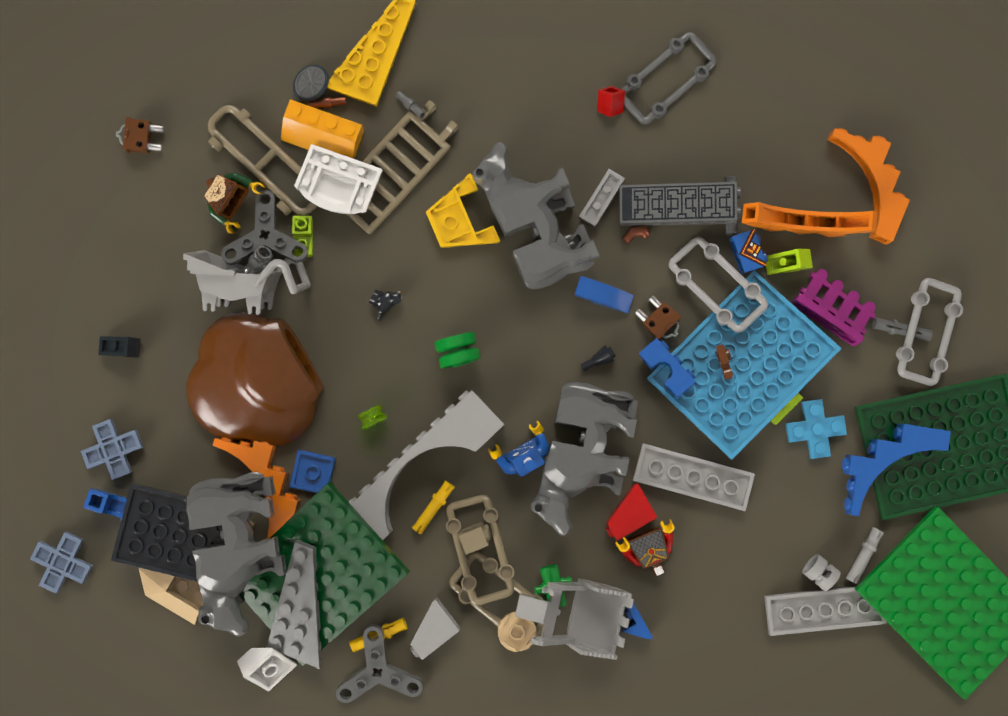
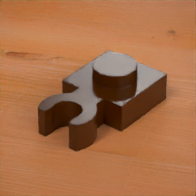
[715,344,733,380]

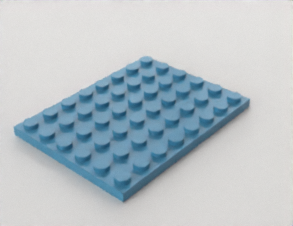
[647,270,842,460]

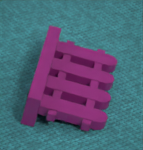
[791,269,876,347]

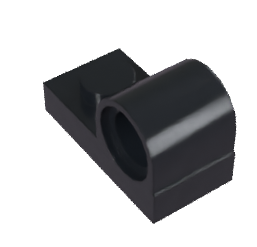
[98,336,141,358]

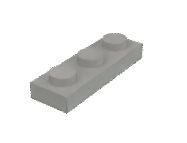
[579,169,625,228]

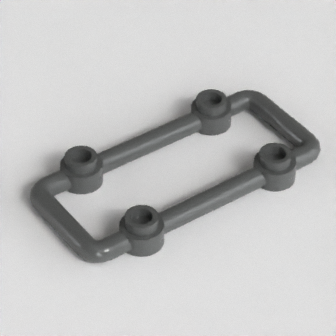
[621,32,717,125]

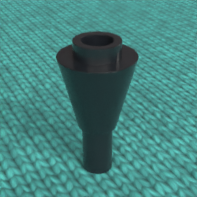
[581,345,616,371]

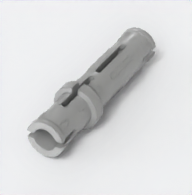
[846,527,884,584]

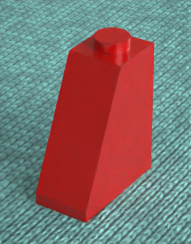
[605,482,657,541]

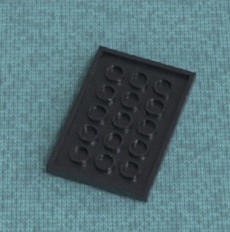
[111,483,224,582]

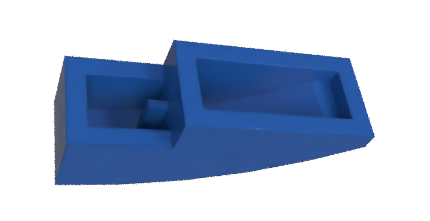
[574,276,634,314]

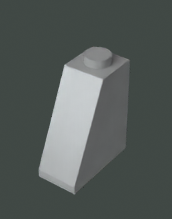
[410,597,460,660]

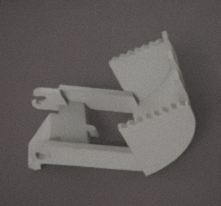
[515,578,634,660]

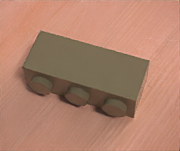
[459,521,491,554]

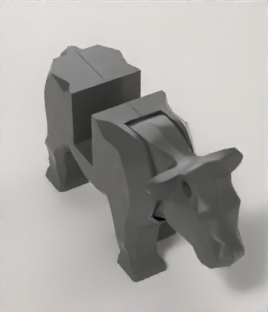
[472,142,600,289]
[530,382,638,536]
[186,472,287,637]

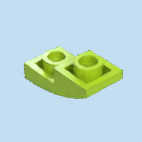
[292,216,313,257]

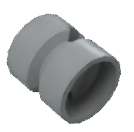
[802,554,841,591]

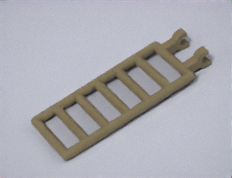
[347,100,458,234]

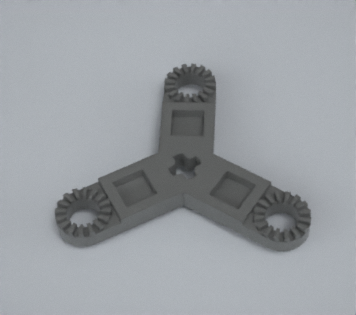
[221,190,308,265]
[336,624,423,703]

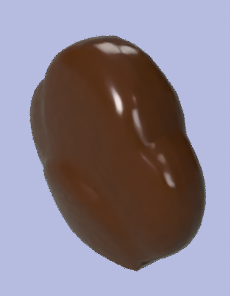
[186,312,324,447]

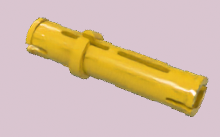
[412,480,455,535]
[349,617,408,653]

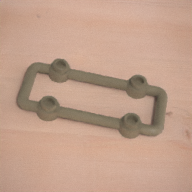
[446,494,515,605]
[449,551,543,636]

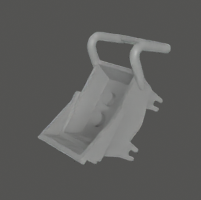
[183,250,311,315]

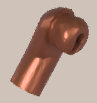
[621,225,651,244]

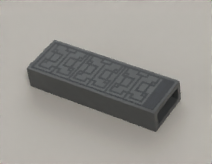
[620,182,741,226]

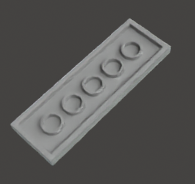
[632,443,755,511]
[764,586,887,636]

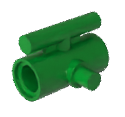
[534,564,573,607]

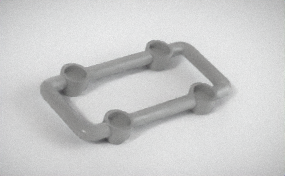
[669,237,768,333]
[896,278,963,386]

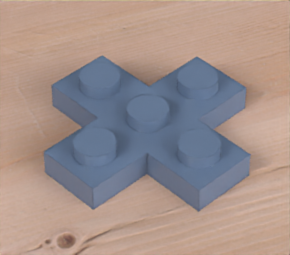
[81,419,144,480]
[30,531,93,593]

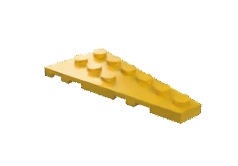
[327,0,416,107]

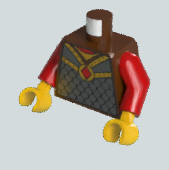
[615,519,674,576]

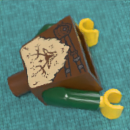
[204,173,265,234]

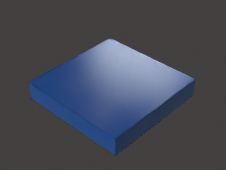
[289,449,336,493]

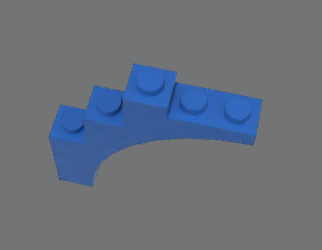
[841,424,951,516]

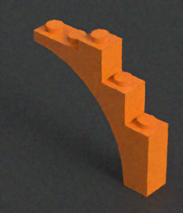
[827,128,910,245]
[742,202,878,237]
[213,437,301,539]

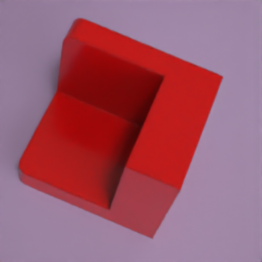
[597,86,625,117]

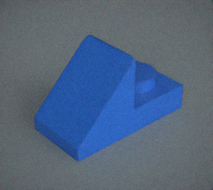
[621,603,653,640]

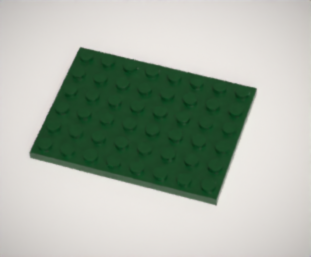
[854,373,1008,520]
[240,482,410,666]

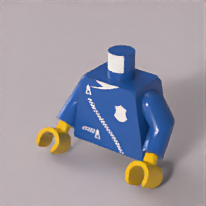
[488,421,550,477]

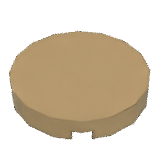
[498,612,536,652]

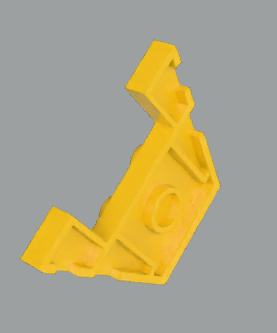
[426,173,500,248]

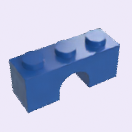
[639,338,696,399]
[83,489,127,520]

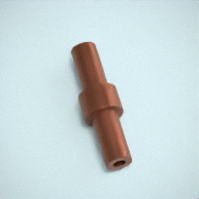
[308,97,347,109]

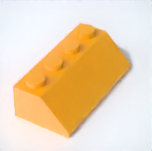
[281,99,365,159]

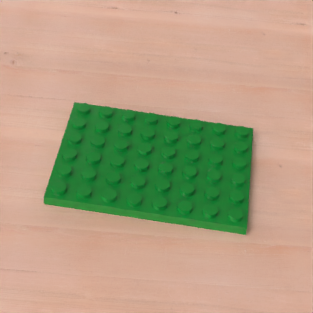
[855,506,1008,700]

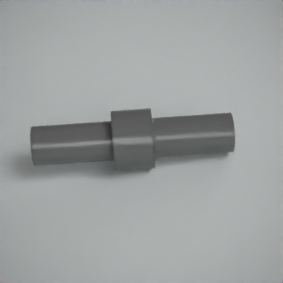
[396,91,426,119]

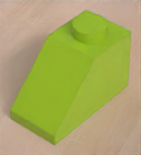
[766,249,813,275]

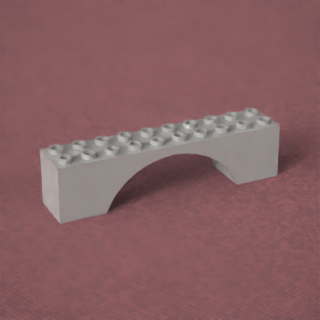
[349,390,504,540]

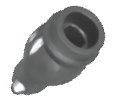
[244,246,274,274]

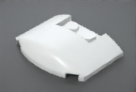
[294,144,383,214]

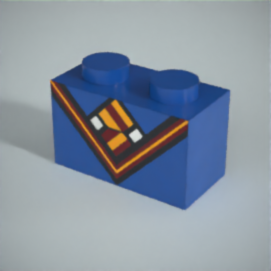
[729,229,767,275]

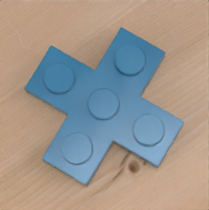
[785,399,847,459]

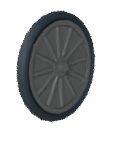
[293,65,329,102]

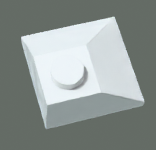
[237,648,297,691]

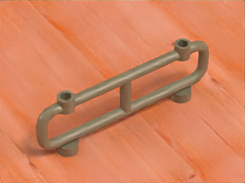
[207,105,317,216]

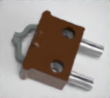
[116,117,164,154]
[635,296,681,340]

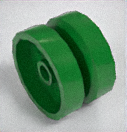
[434,332,481,369]

